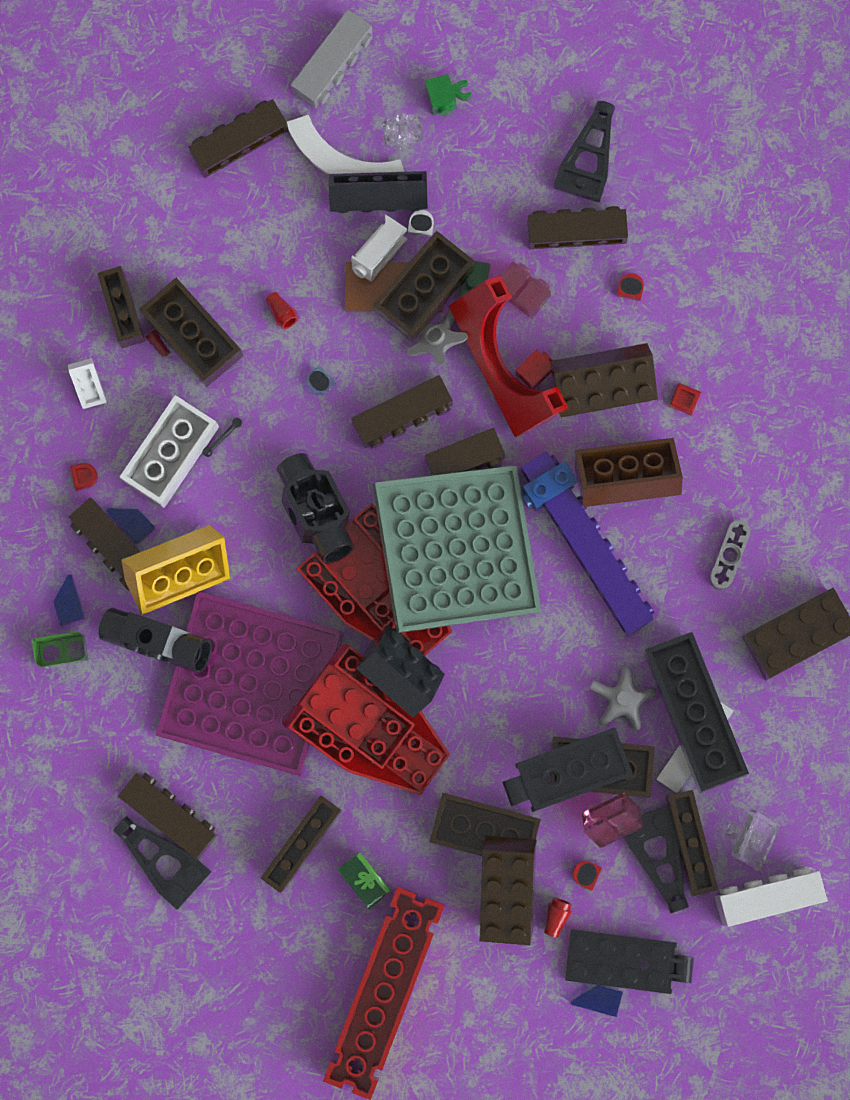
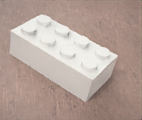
[120,395,219,508]
[714,867,828,927]

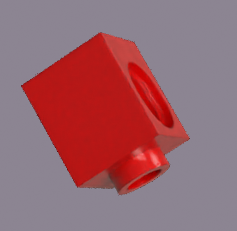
[515,349,553,389]

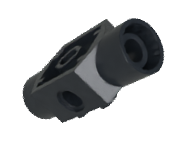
[276,453,355,563]
[99,608,212,673]

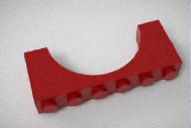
[448,276,568,438]

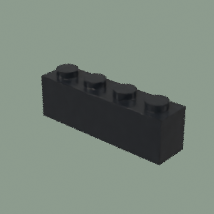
[329,171,428,213]

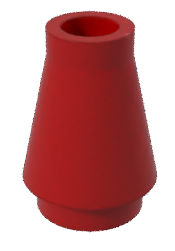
[266,292,298,329]
[544,897,572,937]

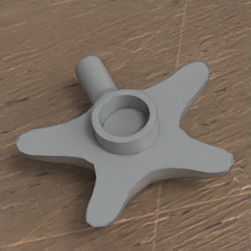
[406,309,468,366]
[590,665,656,731]

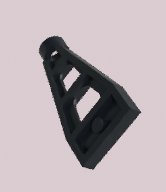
[553,101,615,203]
[620,806,689,914]
[113,816,212,910]

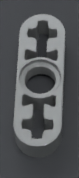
[709,520,750,590]

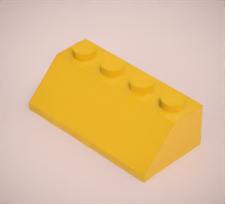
[122,525,230,615]

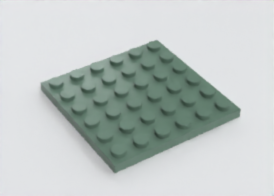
[372,465,541,633]

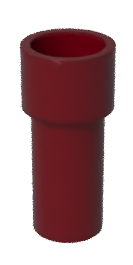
[145,330,170,358]

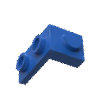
[522,461,578,512]

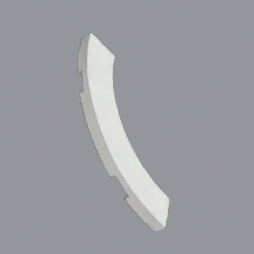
[287,115,405,176]

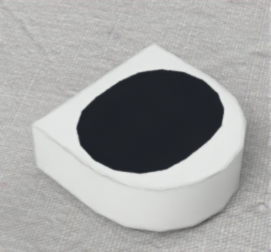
[408,210,434,237]

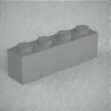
[291,9,373,109]

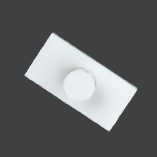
[68,358,107,409]

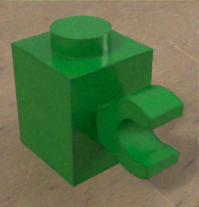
[425,74,471,116]

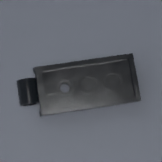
[502,727,633,812]
[565,929,694,994]

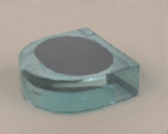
[306,365,336,395]

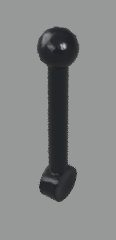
[203,418,242,457]

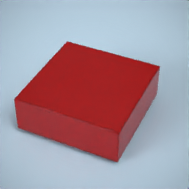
[669,383,701,416]

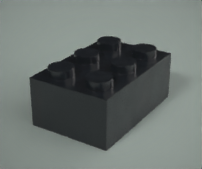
[356,625,445,718]

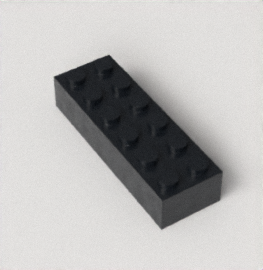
[644,632,749,794]

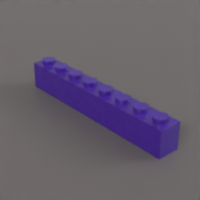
[521,451,654,637]

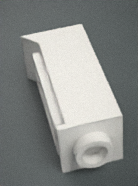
[351,214,407,282]

